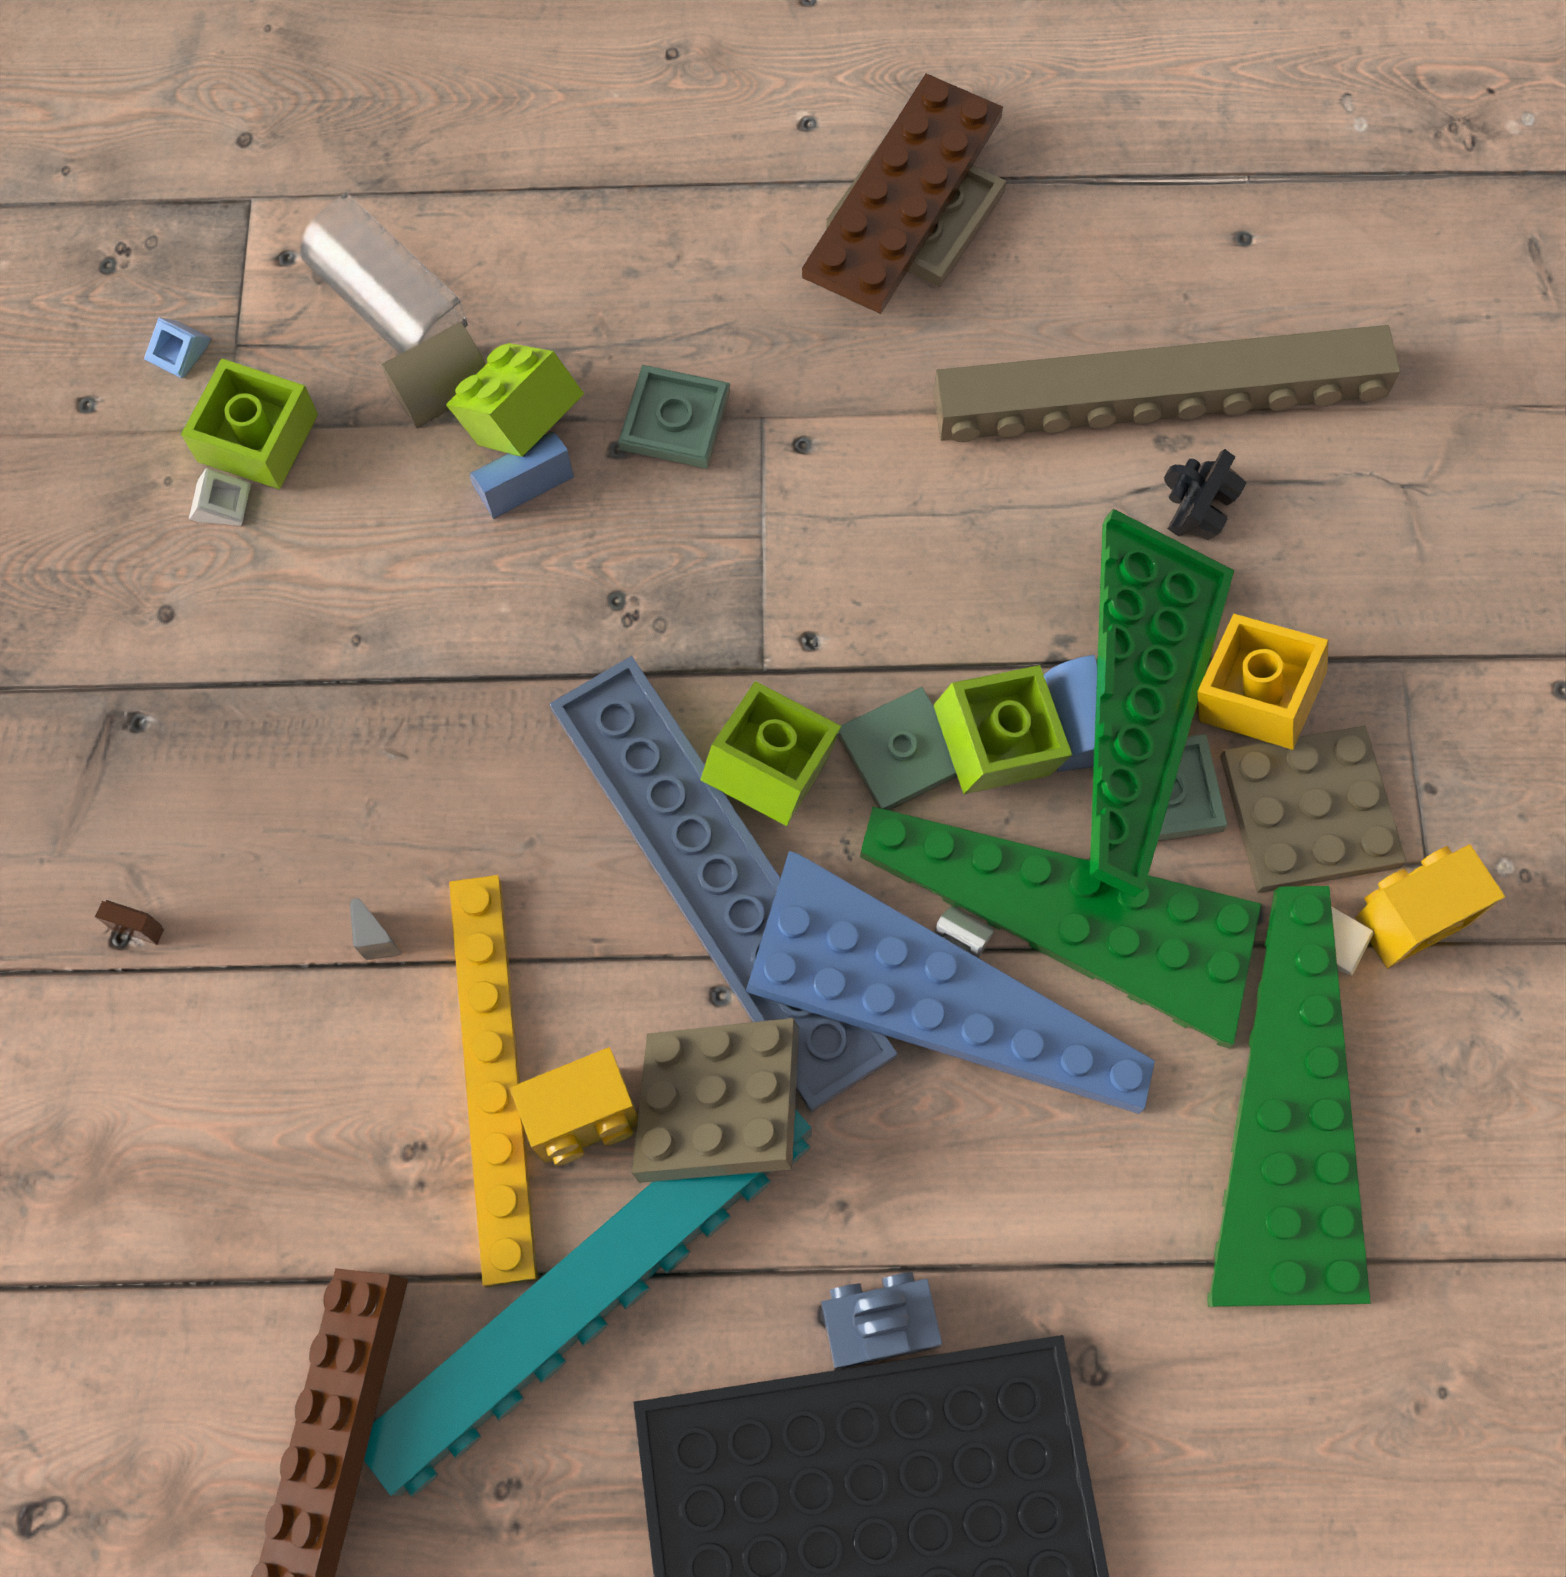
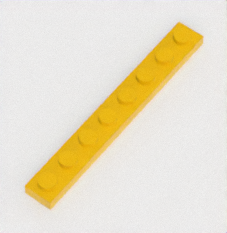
[449,875,538,1288]

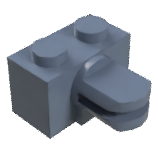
[821,1272,942,1370]

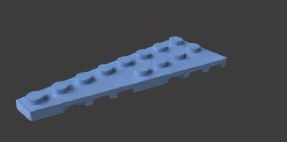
[746,851,1155,1114]

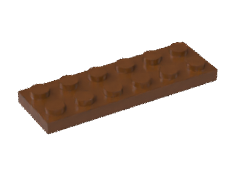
[802,73,1003,314]
[251,1268,408,1577]

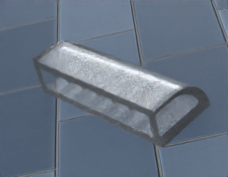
[300,192,468,354]

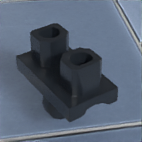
[1164,449,1247,540]

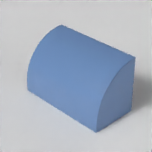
[469,431,574,519]
[1044,655,1097,772]

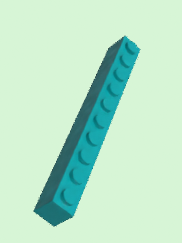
[364,1109,812,1497]

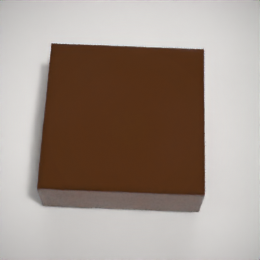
[95,900,164,945]

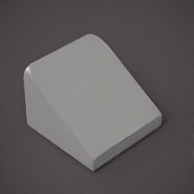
[350,898,402,960]

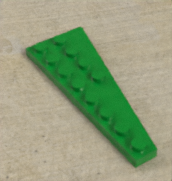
[1090,509,1235,897]
[860,806,1261,1049]
[1207,886,1371,1307]

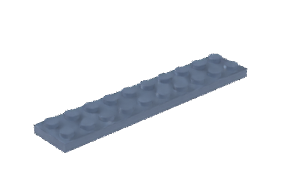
[549,656,898,1113]

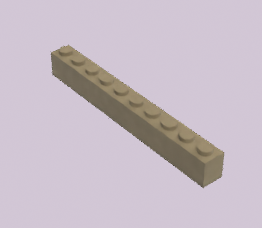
[933,325,1401,442]

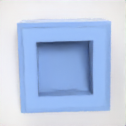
[144,318,211,378]

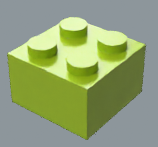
[446,343,584,457]
[181,358,318,490]
[933,665,1072,794]
[700,681,842,826]

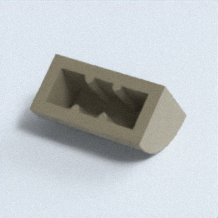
[381,321,486,428]

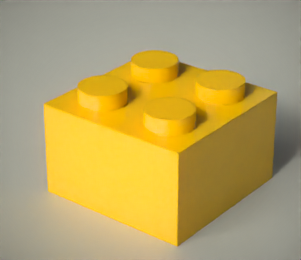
[1197,613,1328,750]
[1355,844,1505,969]
[509,1047,638,1166]

